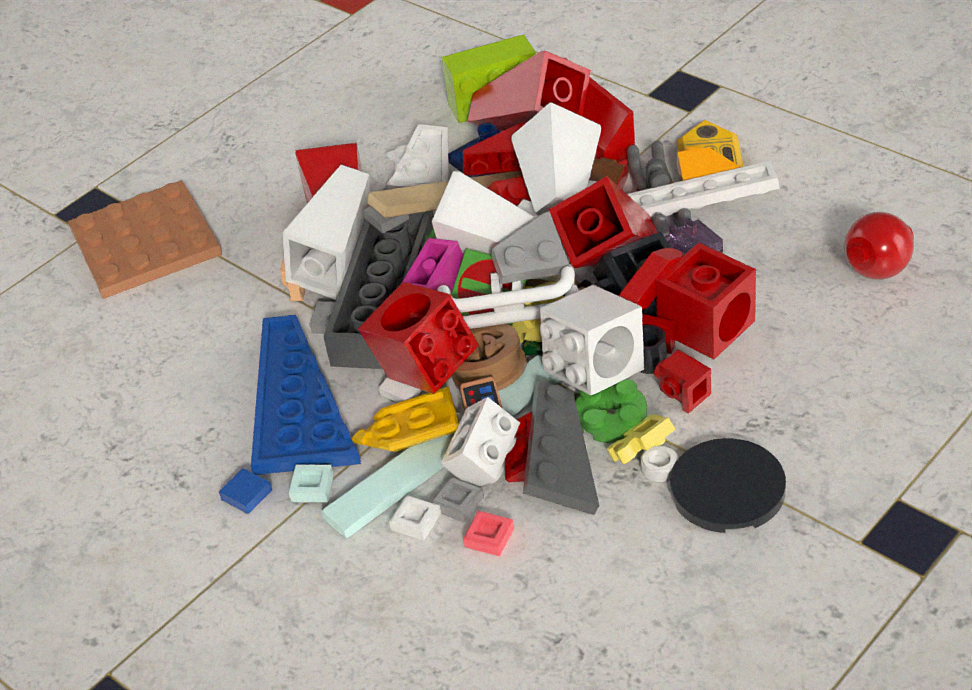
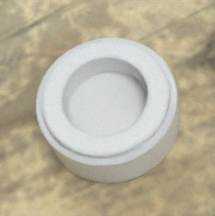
[641,446,678,482]

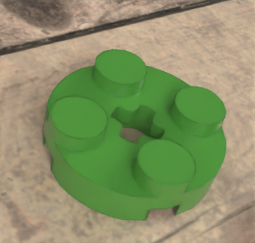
[576,379,647,443]

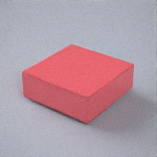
[463,510,514,556]

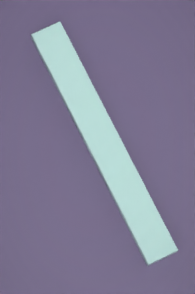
[321,355,562,539]

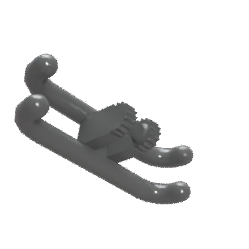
[627,140,691,232]

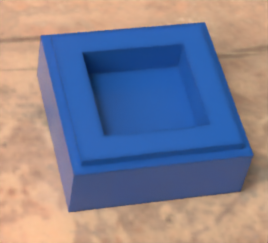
[219,468,272,514]

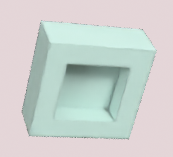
[289,465,334,502]

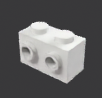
[441,397,520,487]

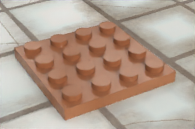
[68,180,222,299]

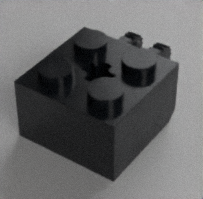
[590,232,671,317]

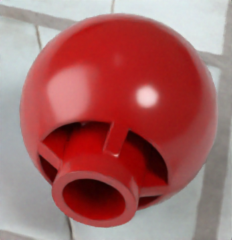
[844,212,914,280]

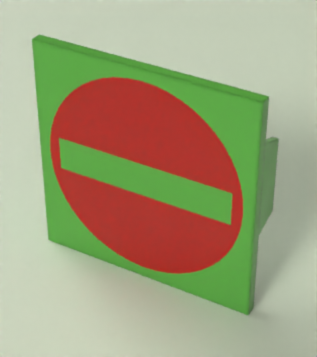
[451,248,527,326]

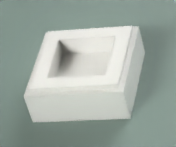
[389,495,441,541]

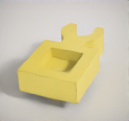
[606,414,675,464]

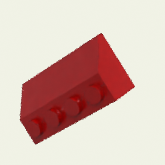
[564,57,635,163]

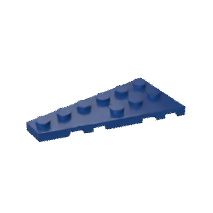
[251,315,361,475]

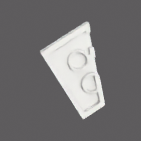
[386,124,448,190]

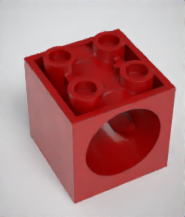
[656,243,756,360]
[358,282,479,394]

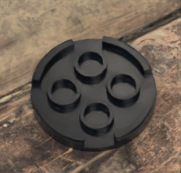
[670,438,786,533]

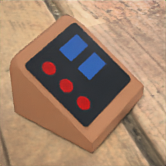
[460,377,503,410]

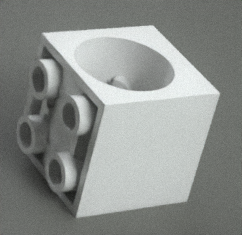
[540,285,644,395]

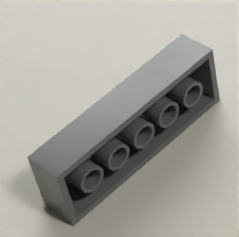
[323,211,434,369]

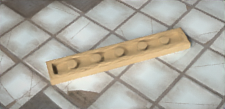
[367,171,523,218]

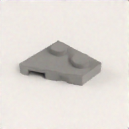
[491,212,569,284]

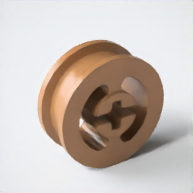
[452,324,527,391]

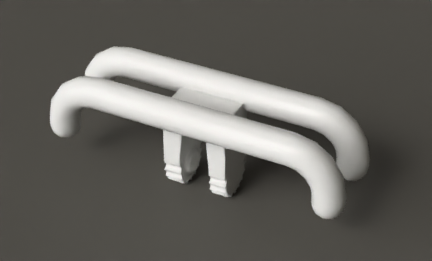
[437,266,579,329]

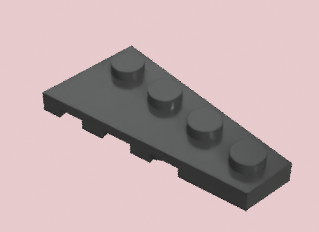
[523,380,600,515]

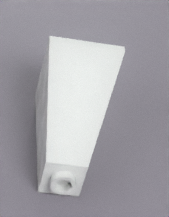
[512,102,601,215]
[282,165,370,300]
[432,171,570,281]

